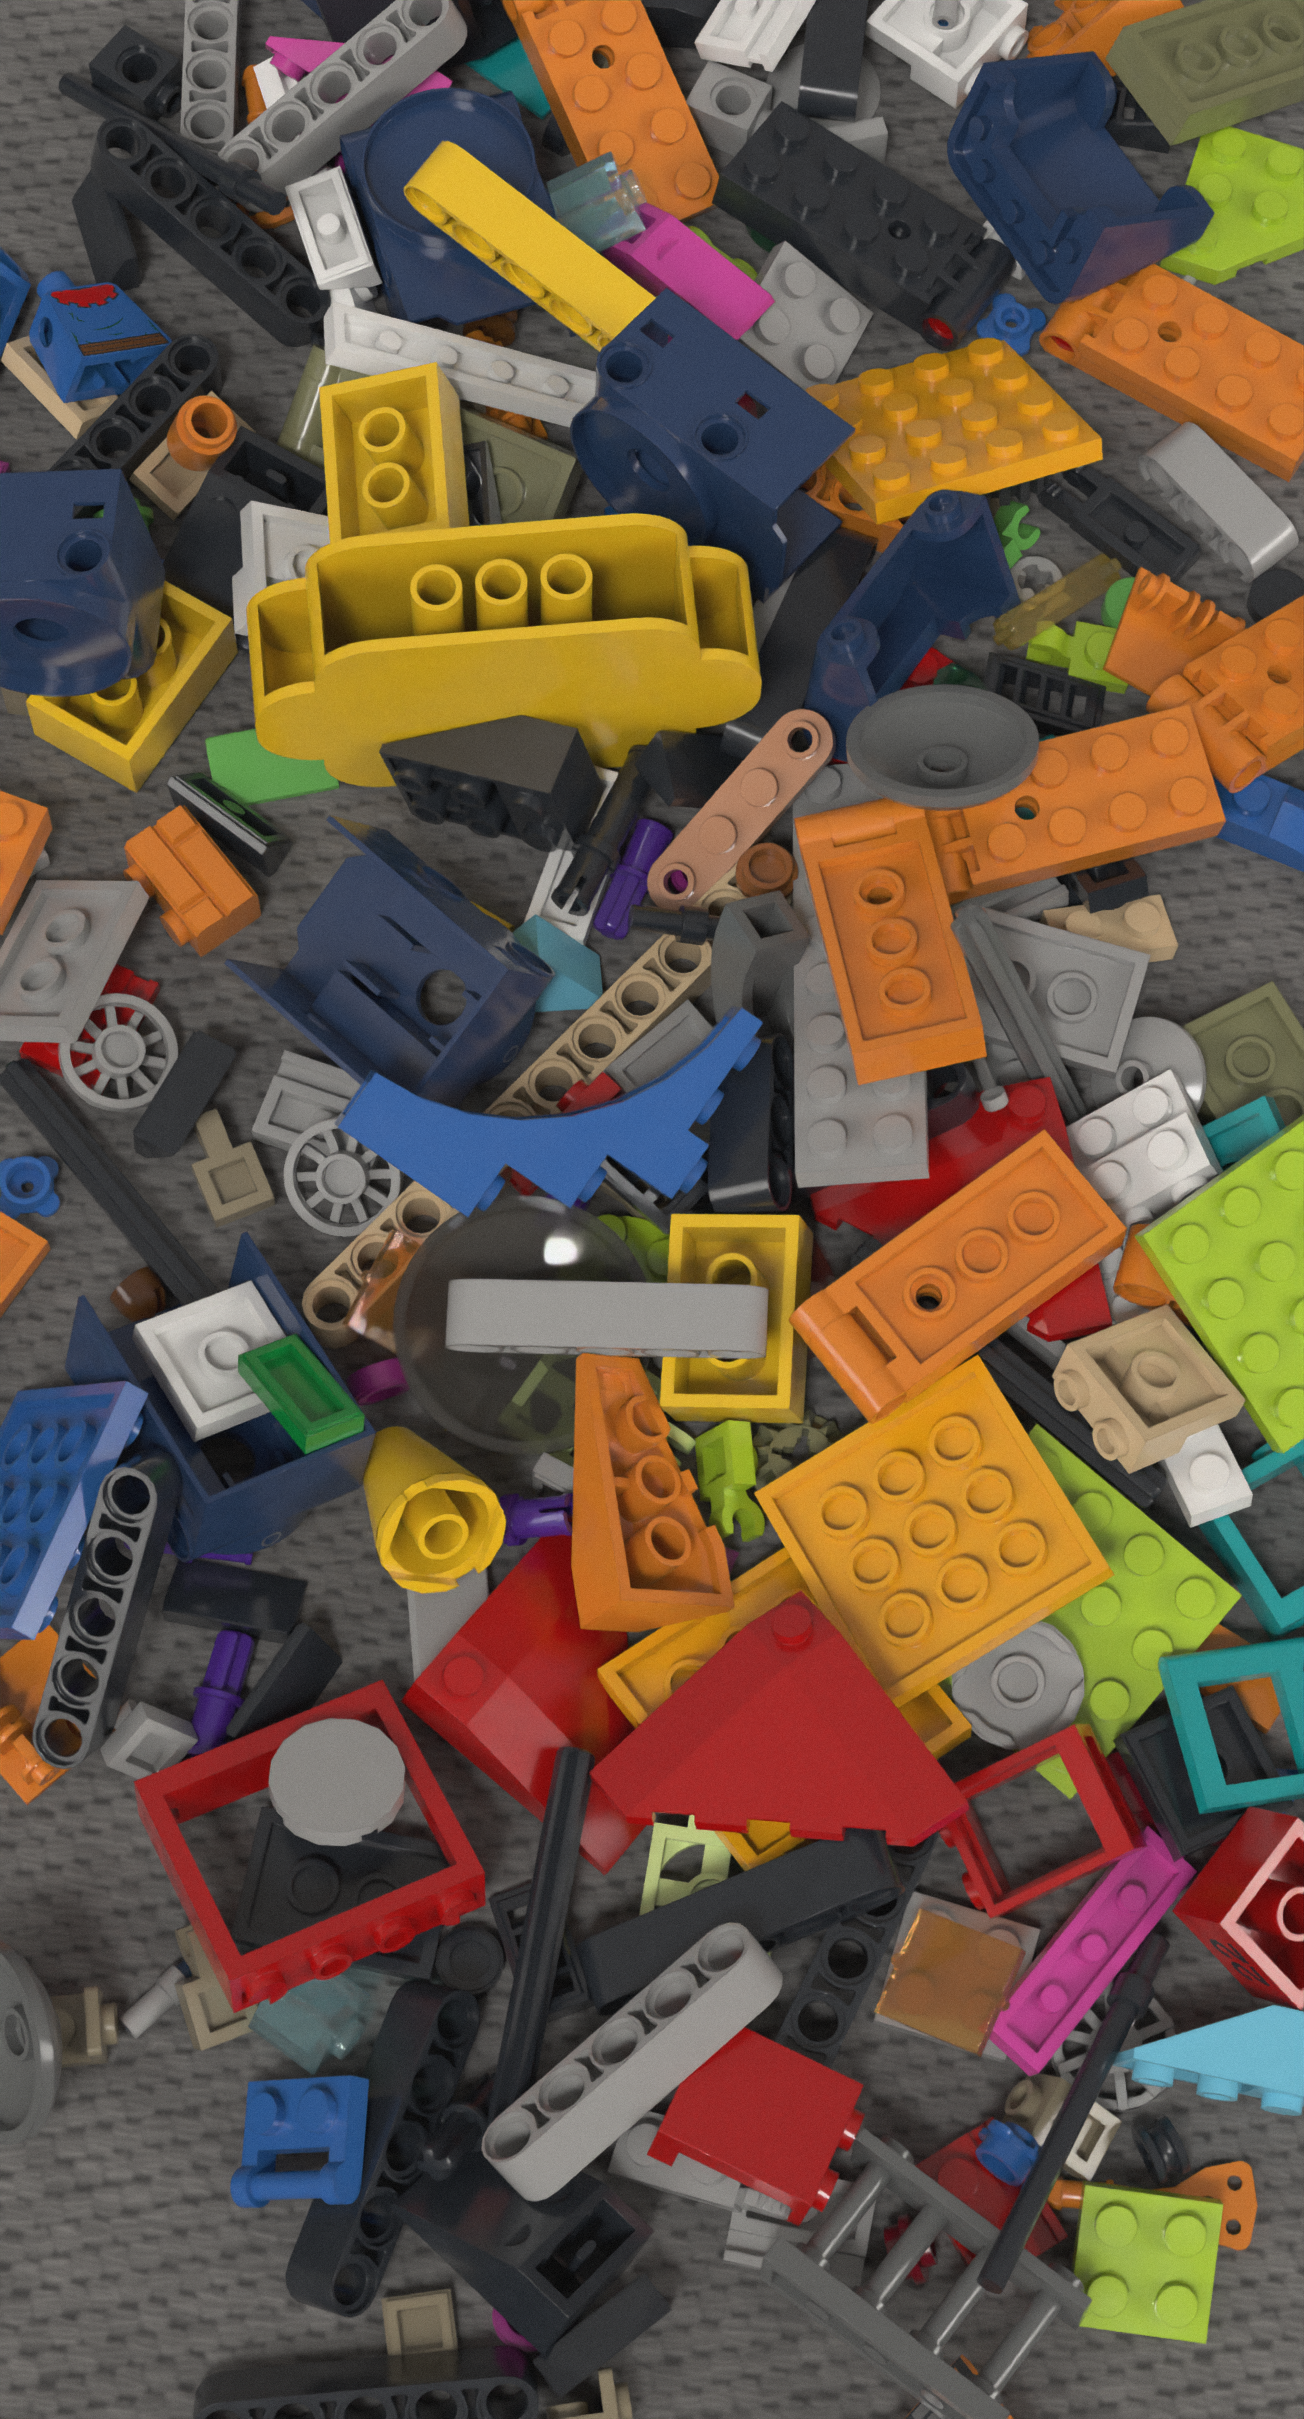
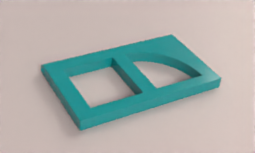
[1158,1637,1304,1814]

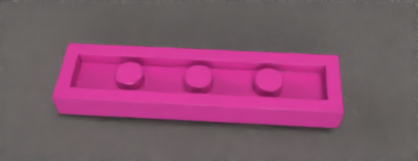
[979,1826,1197,2076]

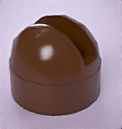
[110,1267,167,1322]

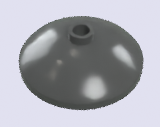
[846,684,1039,811]
[0,1939,63,2145]

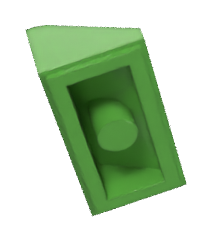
[205,729,339,806]

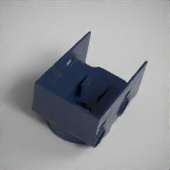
[339,88,576,338]
[570,288,855,604]
[0,469,166,697]
[224,815,555,1109]
[65,1232,376,1562]

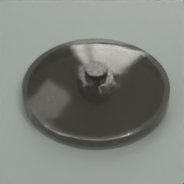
[393,1195,650,1457]

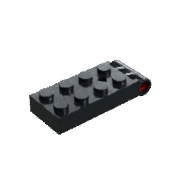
[712,101,1017,351]

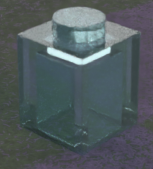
[546,151,647,253]
[248,1973,371,2075]

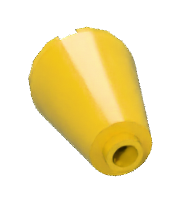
[363,1426,506,1594]

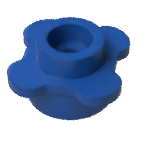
[976,293,1046,357]
[0,1156,60,1219]
[975,2120,1039,2187]

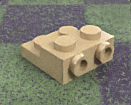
[1052,1304,1246,1474]

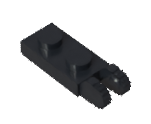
[1036,465,1202,584]

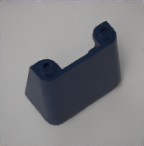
[947,51,1215,304]
[802,490,1022,762]

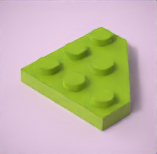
[1159,126,1304,285]

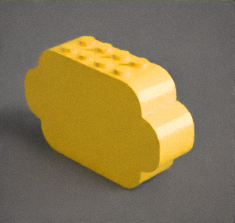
[246,513,762,787]

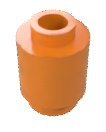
[167,396,237,472]

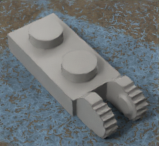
[607,2111,791,2220]

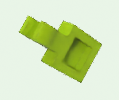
[1026,621,1128,694]
[694,1420,765,1542]

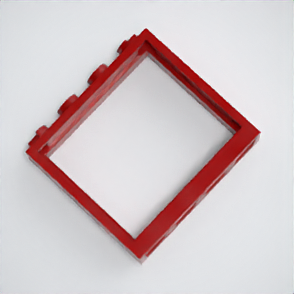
[134,1679,486,2013]

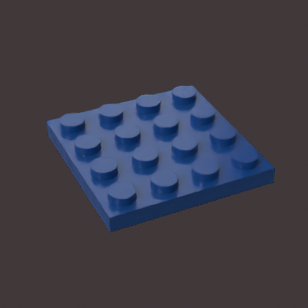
[0,1381,149,1640]

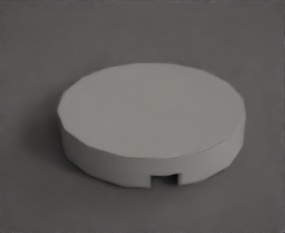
[952,1621,1084,1749]
[269,1718,405,1846]

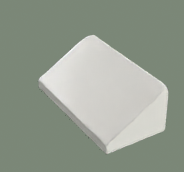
[285,166,382,290]

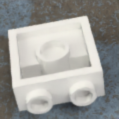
[865,0,1029,109]
[232,501,330,636]
[1066,1069,1223,1239]

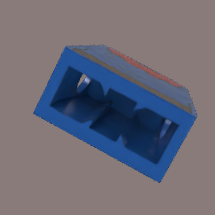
[29,271,172,403]

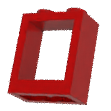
[938,1724,1148,1919]

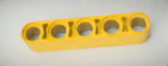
[403,141,669,352]

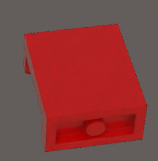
[647,2027,865,2226]

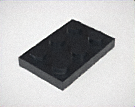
[231,1807,450,1983]

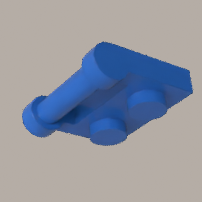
[230,2075,369,2208]

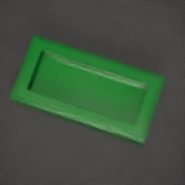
[238,1333,364,1454]

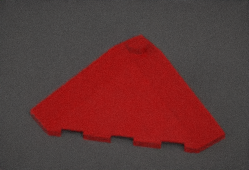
[809,1077,1113,1342]
[401,1518,646,1876]
[589,1590,969,1847]

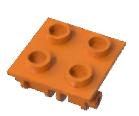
[1103,567,1247,696]
[0,1625,121,1806]

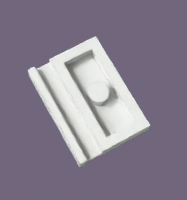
[694,0,816,72]

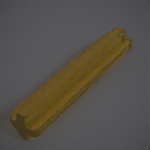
[992,554,1122,651]

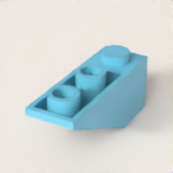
[1113,2005,1304,2116]

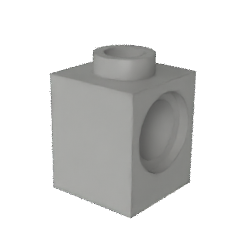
[686,60,772,156]

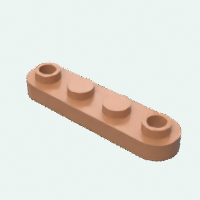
[647,709,836,910]

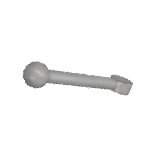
[969,1045,1009,1112]

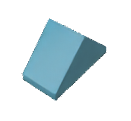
[512,914,603,1012]

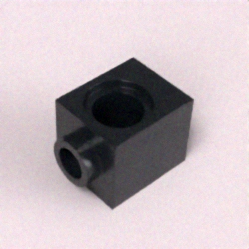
[89,25,182,121]

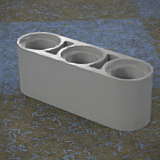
[1138,422,1299,583]

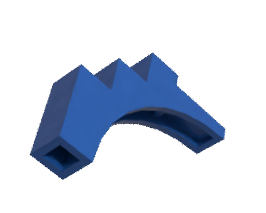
[334,1006,763,1217]

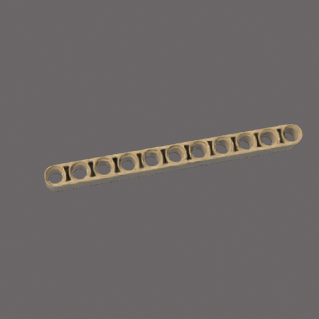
[302,864,793,1349]

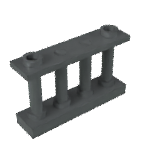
[759,2128,1092,2419]

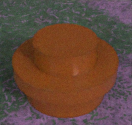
[735,843,798,899]

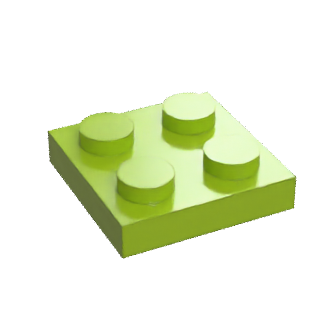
[1067,2180,1223,2344]

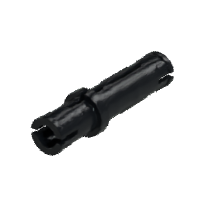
[551,745,652,916]

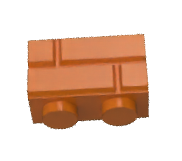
[123,805,261,957]

